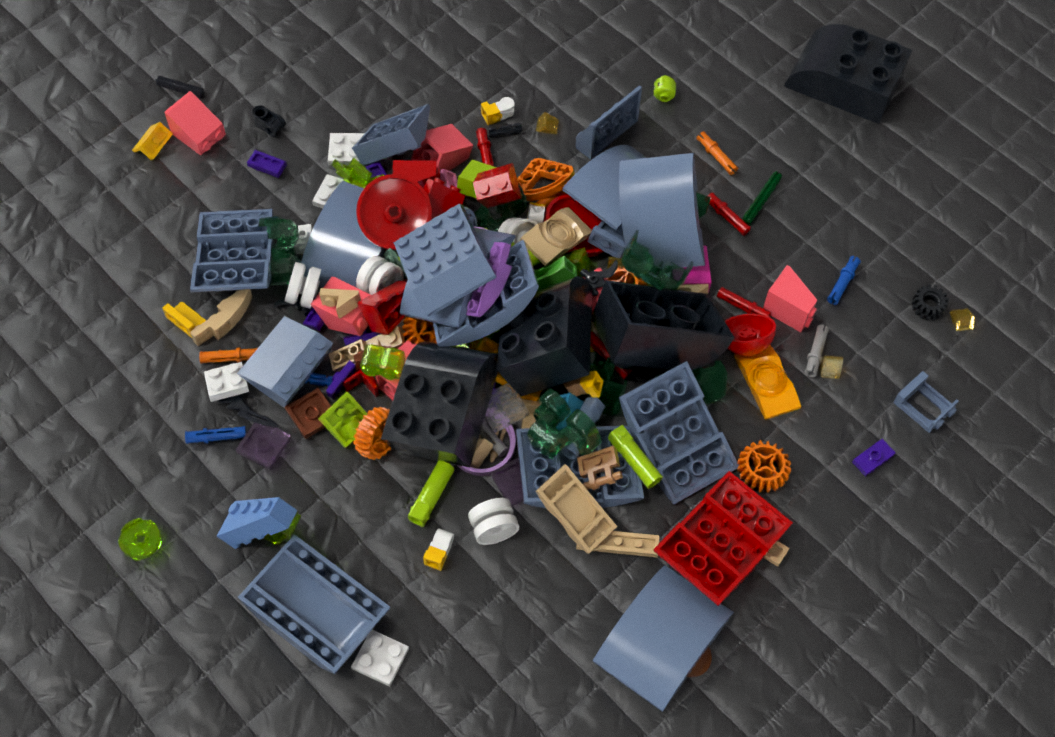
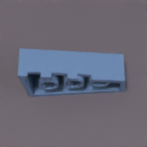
[217,497,297,549]

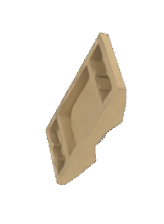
[520,207,592,266]
[536,464,617,554]

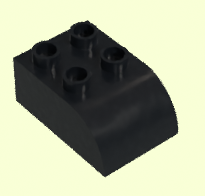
[784,24,912,124]
[497,276,593,397]
[592,280,734,373]
[381,341,498,468]

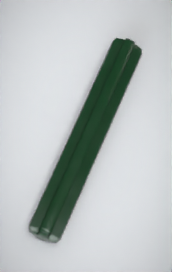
[742,171,782,225]

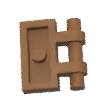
[577,445,623,490]

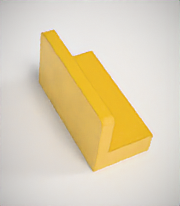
[132,122,173,160]
[162,302,206,338]

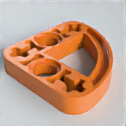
[517,158,575,201]

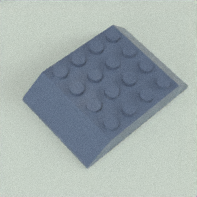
[394,204,496,317]
[238,534,391,674]

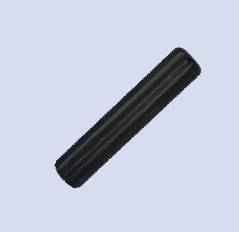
[156,75,204,98]

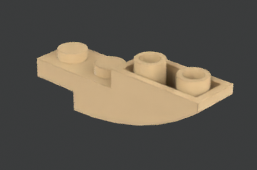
[190,289,252,346]
[329,326,405,372]

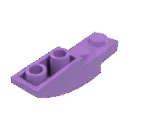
[466,242,512,317]

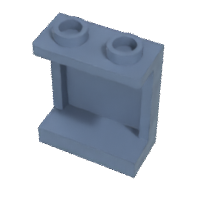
[587,220,626,259]

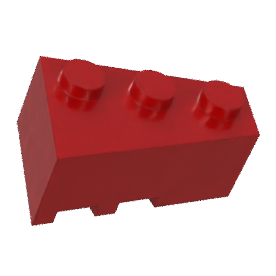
[357,280,407,335]

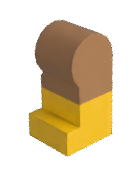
[563,371,604,398]

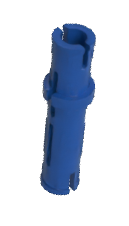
[827,256,861,305]
[185,426,247,444]

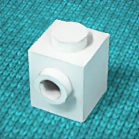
[293,224,312,254]

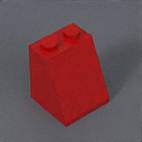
[393,160,441,188]
[473,163,522,208]
[424,177,465,220]

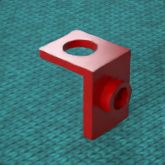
[343,369,379,397]

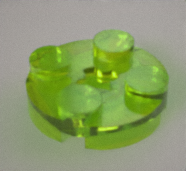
[118,518,162,561]

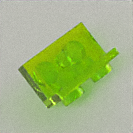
[331,158,372,188]

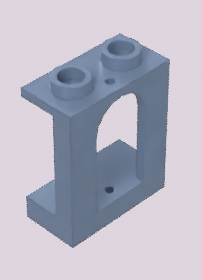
[893,371,959,433]

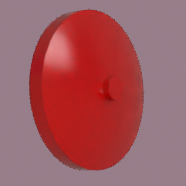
[356,174,432,250]
[543,194,604,257]

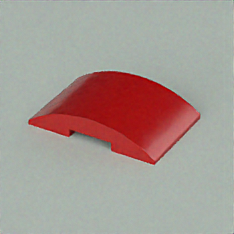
[653,471,793,606]

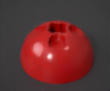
[725,314,776,356]

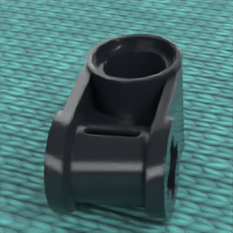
[252,105,286,137]

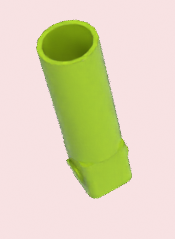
[608,425,663,489]
[408,460,455,527]

